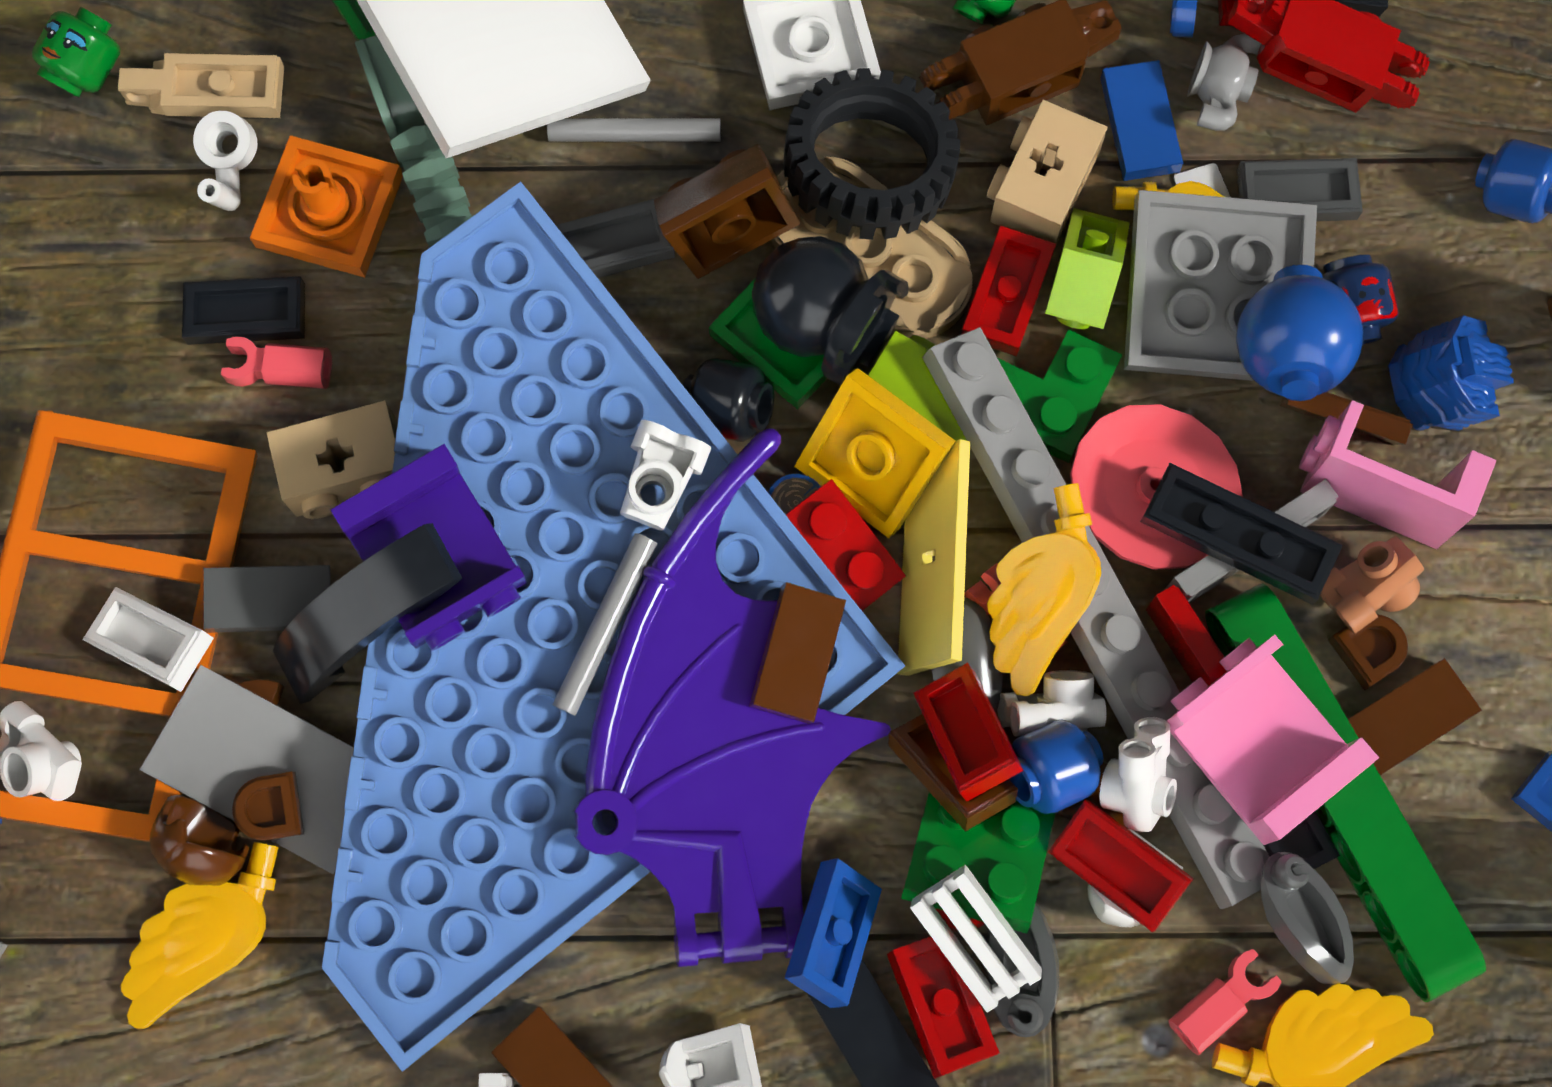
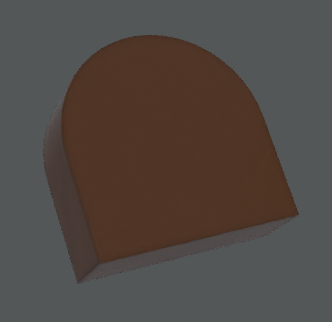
[1328,614,1408,691]
[232,771,304,840]

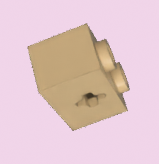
[987,100,1108,244]
[266,400,398,519]

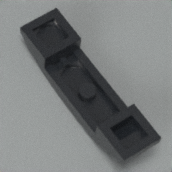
[273,523,463,704]

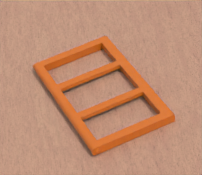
[0,410,258,842]

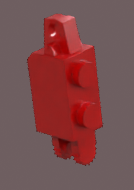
[1227,0,1430,113]

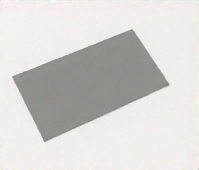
[140,665,354,874]

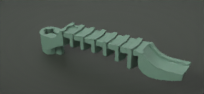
[355,35,474,248]

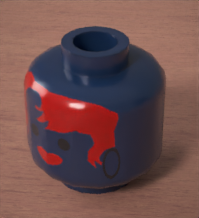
[1323,255,1399,345]

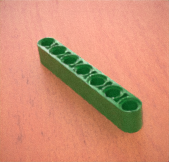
[1205,583,1486,1003]

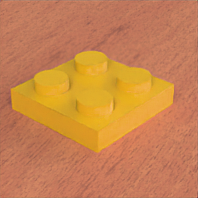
[794,368,956,538]

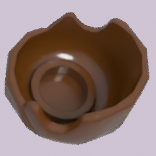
[150,795,250,886]

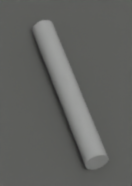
[547,118,721,142]
[552,533,657,716]

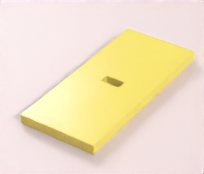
[897,439,970,676]

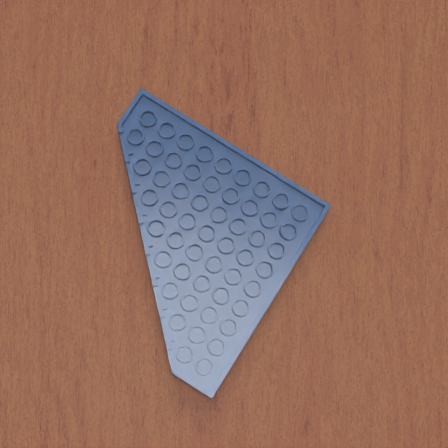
[322,181,905,1072]

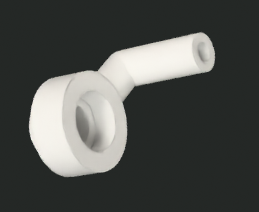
[193,111,257,211]

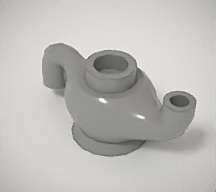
[1187,33,1261,131]

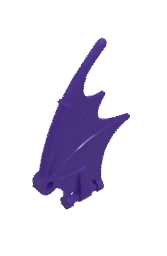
[572,429,891,967]

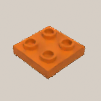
[250,135,403,278]

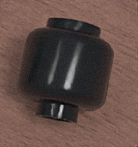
[683,358,775,442]

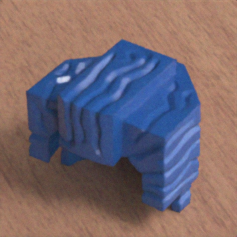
[1388,315,1514,431]

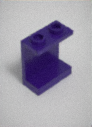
[330,444,526,651]

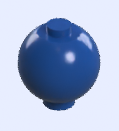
[1236,265,1363,401]

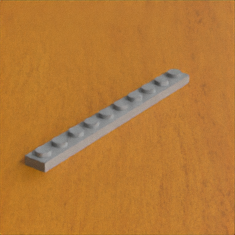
[922,327,1270,910]

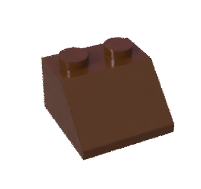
[654,144,801,279]

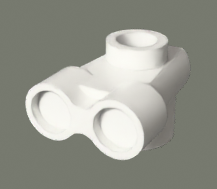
[620,420,711,530]
[997,670,1106,737]
[0,701,82,801]
[1099,717,1177,832]

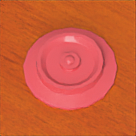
[1070,404,1243,570]

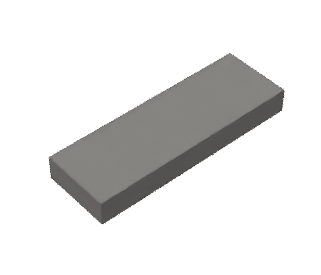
[1166,479,1339,604]

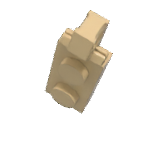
[118,53,284,118]

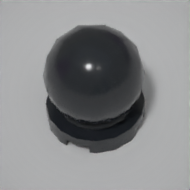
[752,236,909,386]

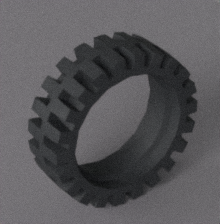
[783,68,960,240]

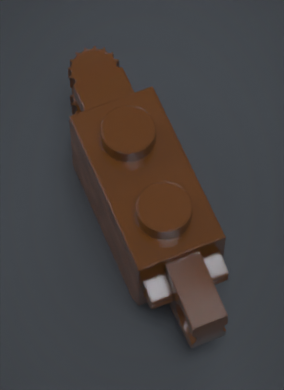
[919,0,1122,126]

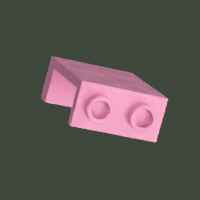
[1299,400,1497,549]
[1166,635,1379,845]

